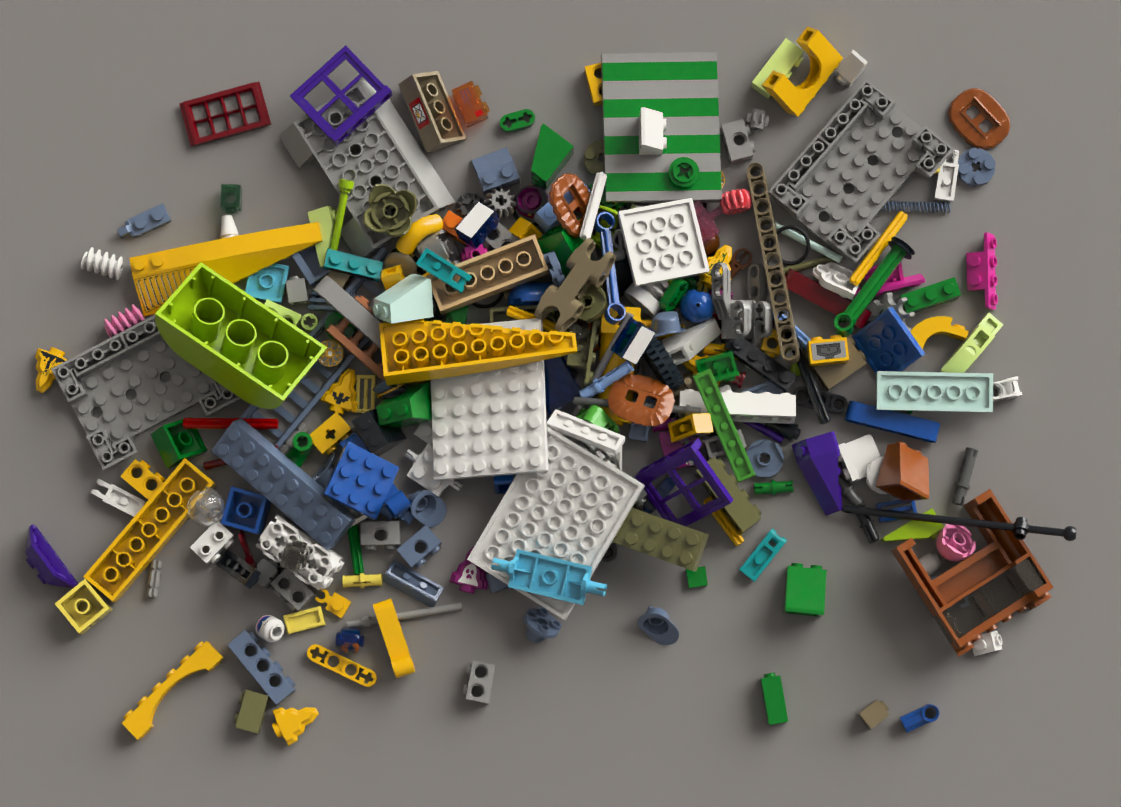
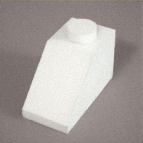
[835,50,868,88]

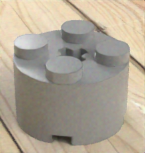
[417,229,460,265]

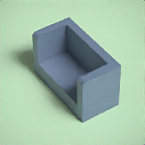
[291,246,330,287]

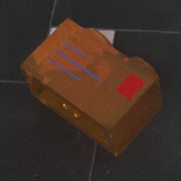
[451,81,490,128]

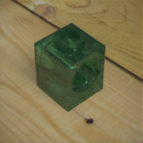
[220,184,242,214]

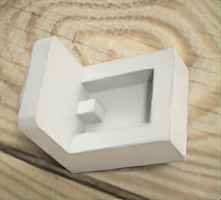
[972,631,1003,656]

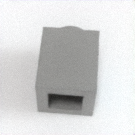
[285,276,309,306]

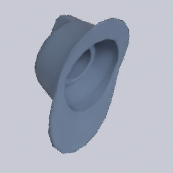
[650,311,686,338]
[311,451,336,489]
[408,490,447,527]
[638,606,679,645]

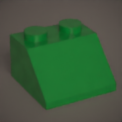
[150,417,207,468]

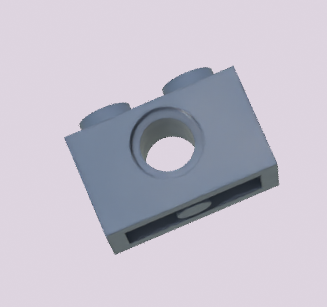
[397,525,442,569]

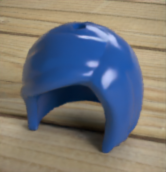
[680,289,715,323]

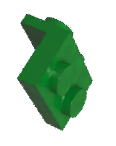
[695,350,740,383]

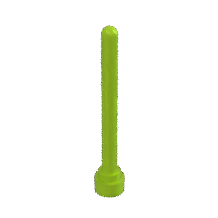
[330,179,354,251]

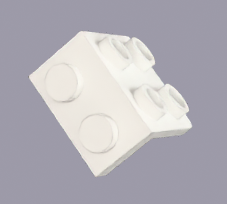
[838,434,880,483]

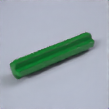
[348,523,364,575]

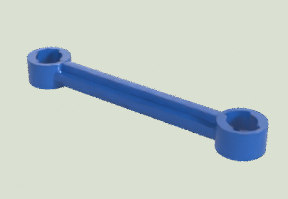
[594,212,626,325]

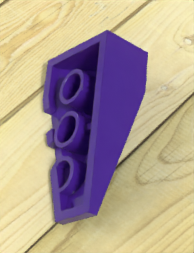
[791,431,842,516]

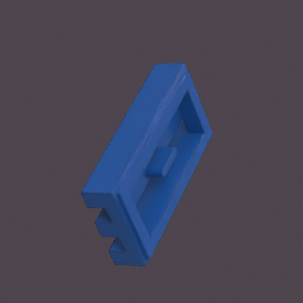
[876,500,917,523]

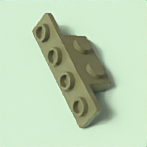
[566,317,601,388]

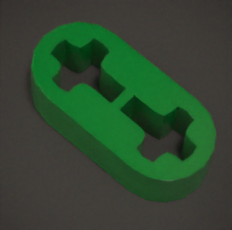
[500,109,535,133]
[659,278,688,311]

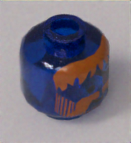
[336,628,364,654]

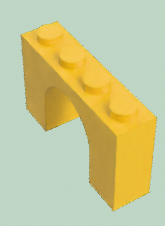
[762,27,843,117]

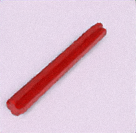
[183,418,279,429]

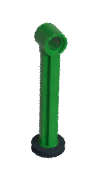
[834,237,915,337]

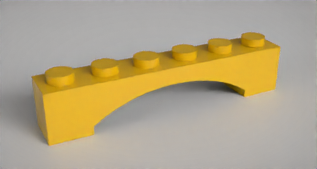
[122,641,225,740]

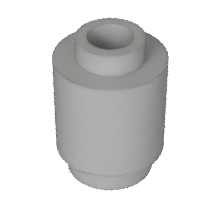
[918,552,942,575]

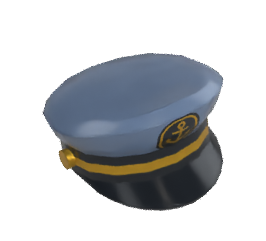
[372,380,406,399]

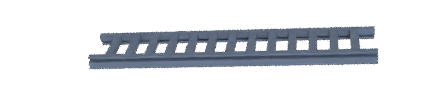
[211,247,388,484]

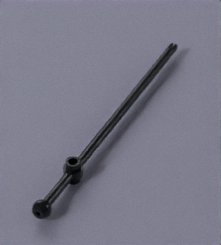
[842,505,1077,541]

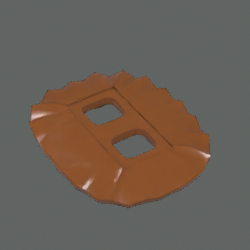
[948,88,1011,150]
[548,173,598,238]
[607,373,675,426]

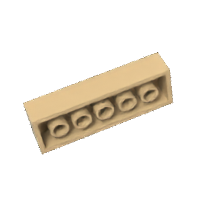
[427,234,549,315]

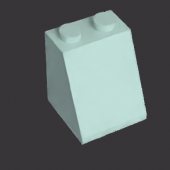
[373,274,434,324]

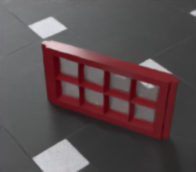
[179,81,272,147]

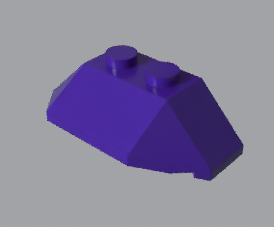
[25,524,79,589]

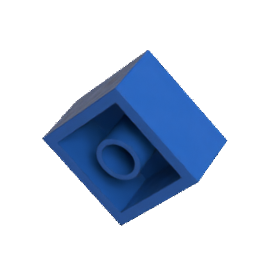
[221,486,271,534]

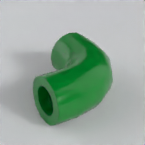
[285,432,313,468]

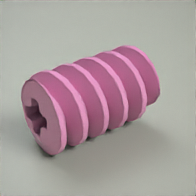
[104,304,145,338]

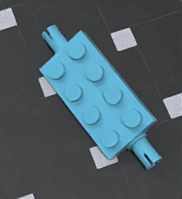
[491,549,607,605]

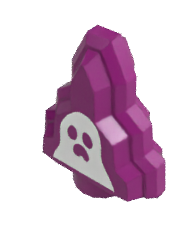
[449,546,488,594]

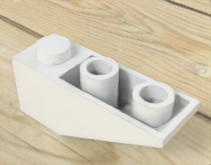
[662,318,721,365]

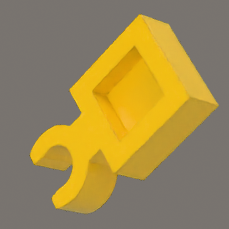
[315,589,352,618]

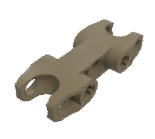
[534,238,616,332]

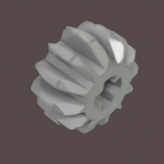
[484,187,516,220]

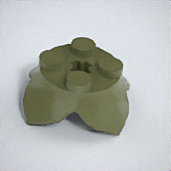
[363,184,417,237]

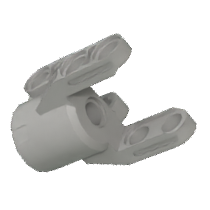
[712,262,772,339]

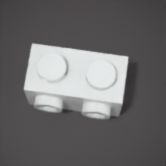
[190,520,235,565]

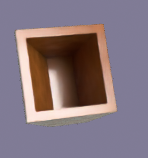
[875,441,929,502]

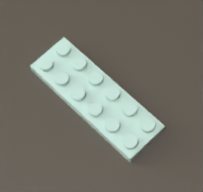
[876,371,993,412]

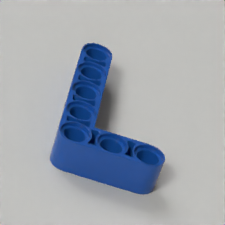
[339,432,411,519]

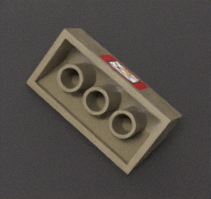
[398,71,467,153]

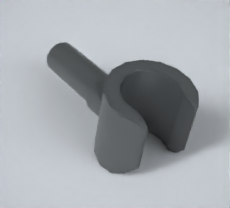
[614,233,626,261]

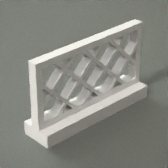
[547,409,625,471]

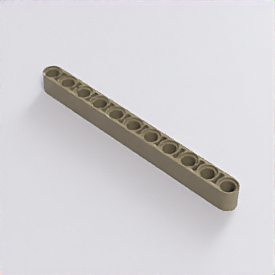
[747,163,800,365]

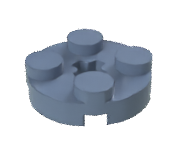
[958,148,996,187]
[543,251,565,288]
[746,439,784,478]

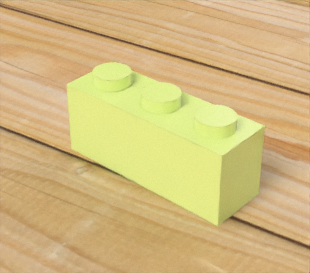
[751,38,804,100]

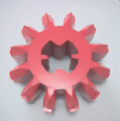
[720,189,752,215]

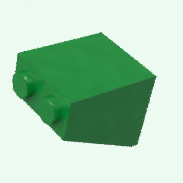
[531,124,574,190]
[537,217,584,278]
[376,382,432,428]
[782,563,827,617]

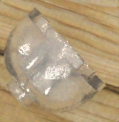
[186,487,225,527]

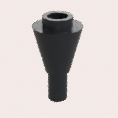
[765,423,801,442]

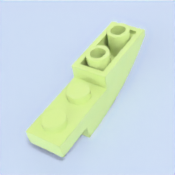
[939,313,1003,373]

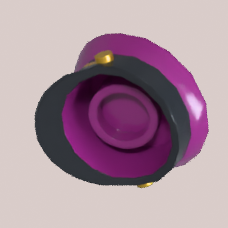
[515,185,549,218]

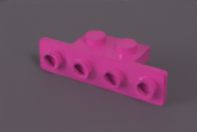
[966,232,998,310]
[853,262,925,299]

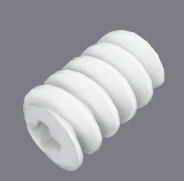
[81,247,124,281]

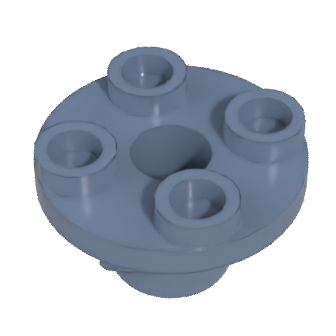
[523,607,562,643]

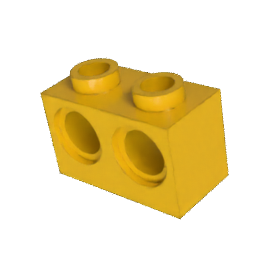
[584,63,602,107]
[120,459,165,500]

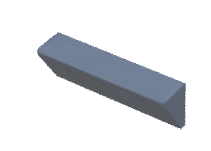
[383,560,444,607]

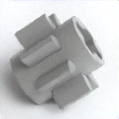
[746,109,769,131]

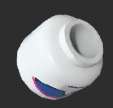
[255,615,284,642]

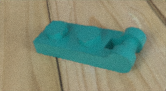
[416,248,472,293]
[739,528,787,582]

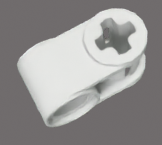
[993,377,1023,402]

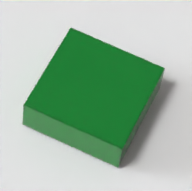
[686,566,708,588]

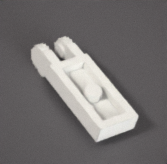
[934,150,959,203]
[91,479,146,517]

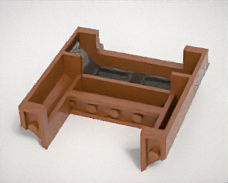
[891,489,1054,657]

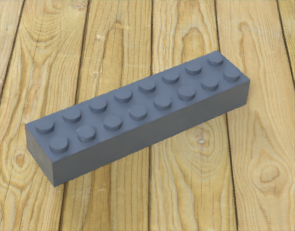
[211,418,358,551]

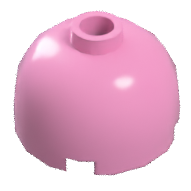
[936,524,976,562]

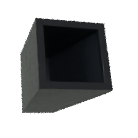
[352,409,407,456]

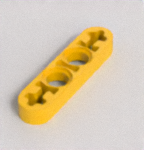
[307,644,377,687]

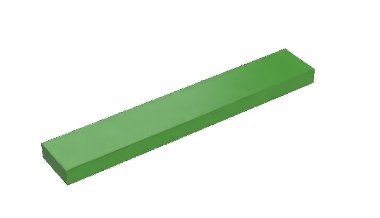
[693,368,756,482]

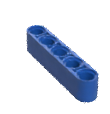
[845,401,940,443]

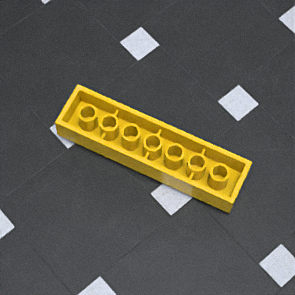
[83,458,217,603]

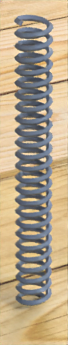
[881,201,951,213]

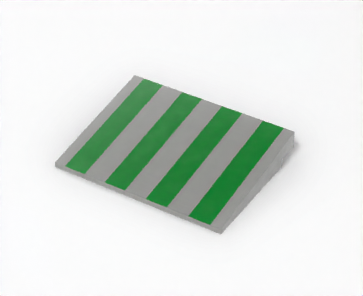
[601,52,722,204]

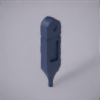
[643,477,675,513]

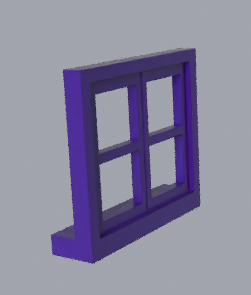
[290,45,393,146]
[634,438,733,526]

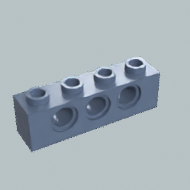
[227,630,296,705]

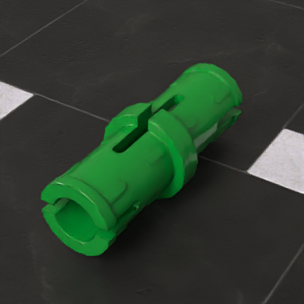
[754,480,793,495]

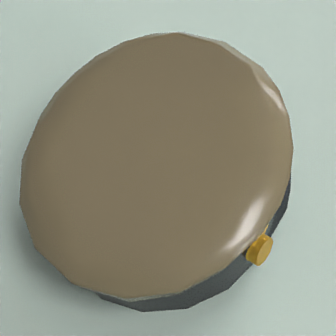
[384,248,418,278]

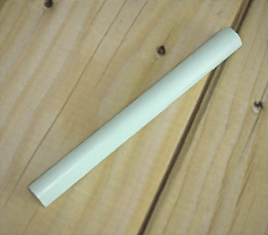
[775,222,843,263]

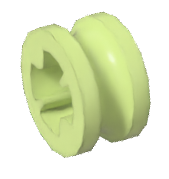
[301,313,319,332]

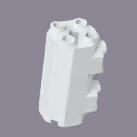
[256,514,345,590]

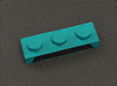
[323,249,383,282]

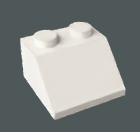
[638,107,667,155]

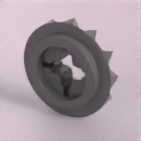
[455,193,484,219]

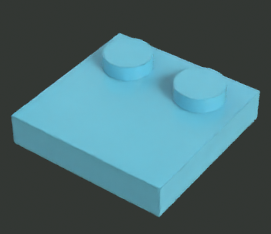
[245,263,290,304]

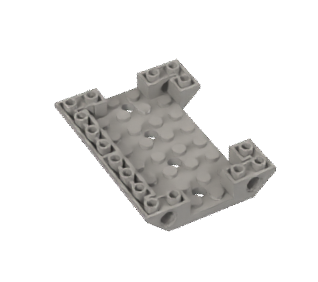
[768,79,955,263]
[279,80,456,258]
[51,315,241,470]

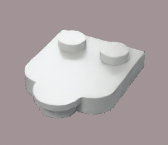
[812,262,858,300]

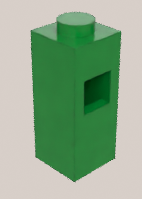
[760,672,788,725]

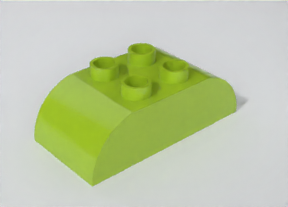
[155,262,327,409]

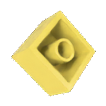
[55,579,113,635]

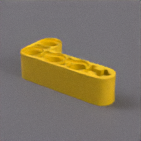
[373,598,415,679]

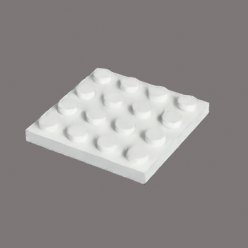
[617,198,710,287]

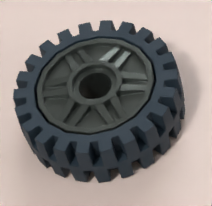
[642,337,684,391]

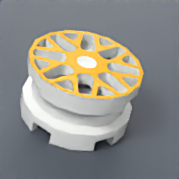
[318,340,343,367]

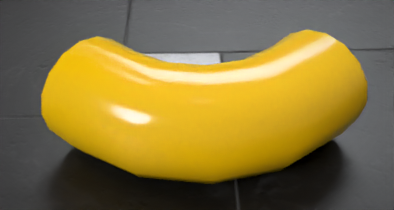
[396,214,443,255]

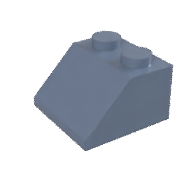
[471,147,520,196]

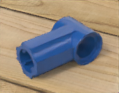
[900,704,939,733]

